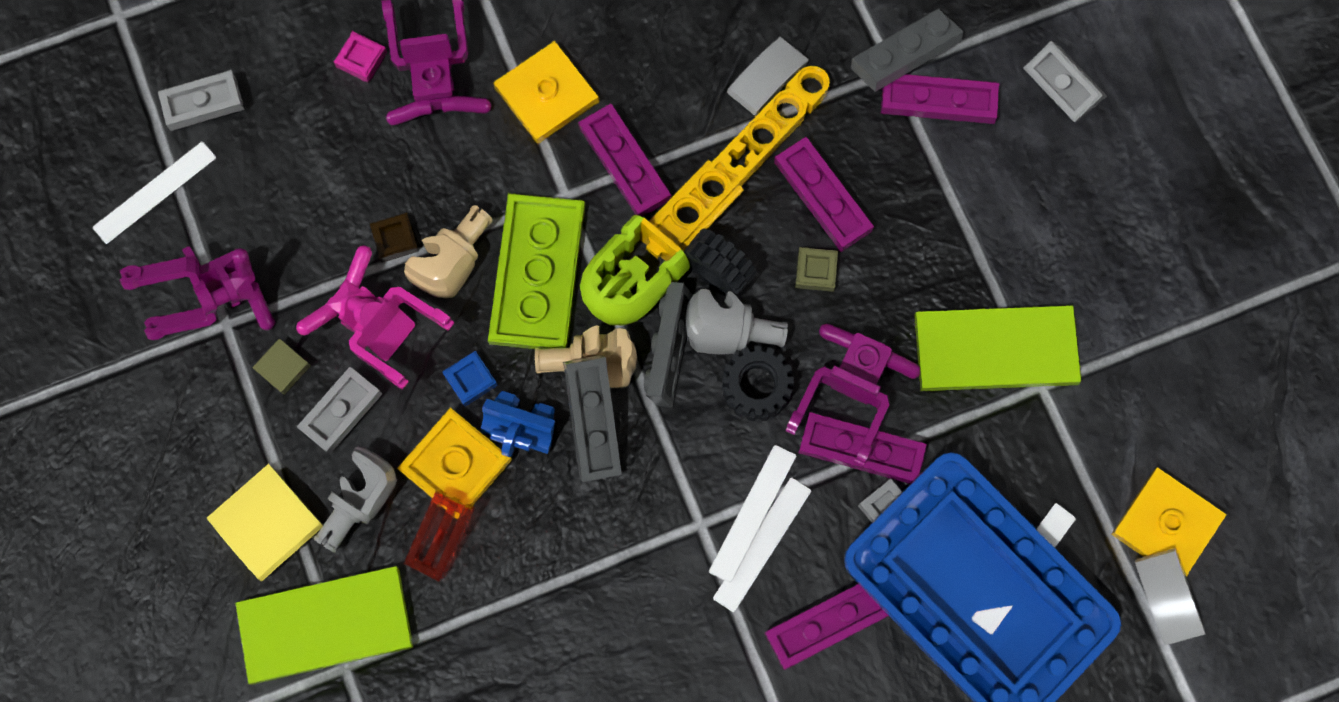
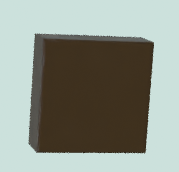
[370,213,419,263]

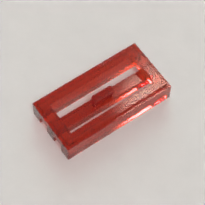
[404,489,475,582]

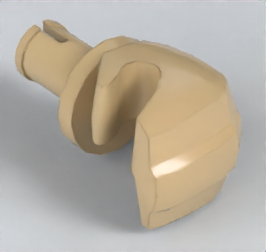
[404,205,493,299]
[535,326,637,388]

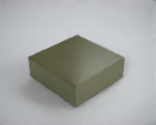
[795,247,838,292]
[252,338,311,395]

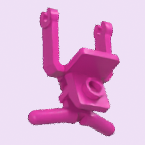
[296,245,454,390]

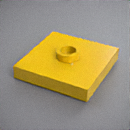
[493,41,599,144]
[397,408,512,521]
[1111,467,1227,576]

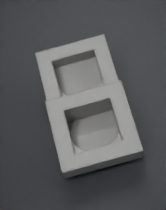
[727,37,809,116]
[1135,548,1205,646]

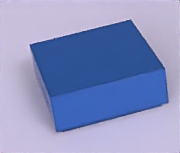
[442,351,498,407]

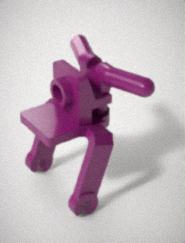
[382,0,491,126]
[120,246,275,340]
[785,324,920,467]

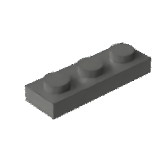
[851,9,963,92]
[644,282,693,408]
[563,355,622,482]

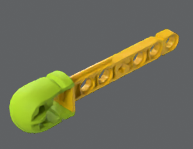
[580,66,830,326]

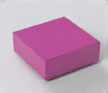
[334,31,387,83]

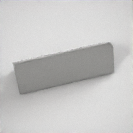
[1023,41,1107,122]

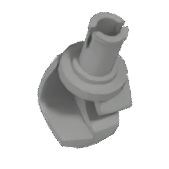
[686,289,788,354]
[313,446,397,553]

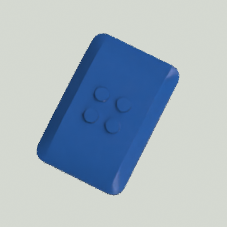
[844,453,1121,702]

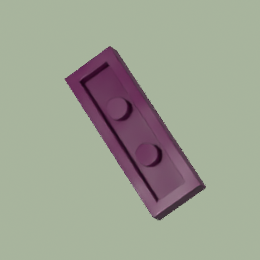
[881,74,999,124]
[578,104,671,217]
[774,137,874,252]
[799,412,927,484]
[764,584,889,671]

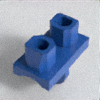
[480,391,555,457]

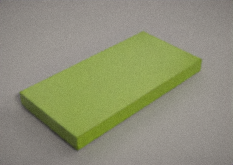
[488,193,585,349]
[914,306,1081,391]
[235,566,414,685]

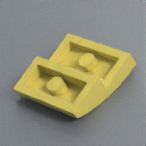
[207,464,323,582]

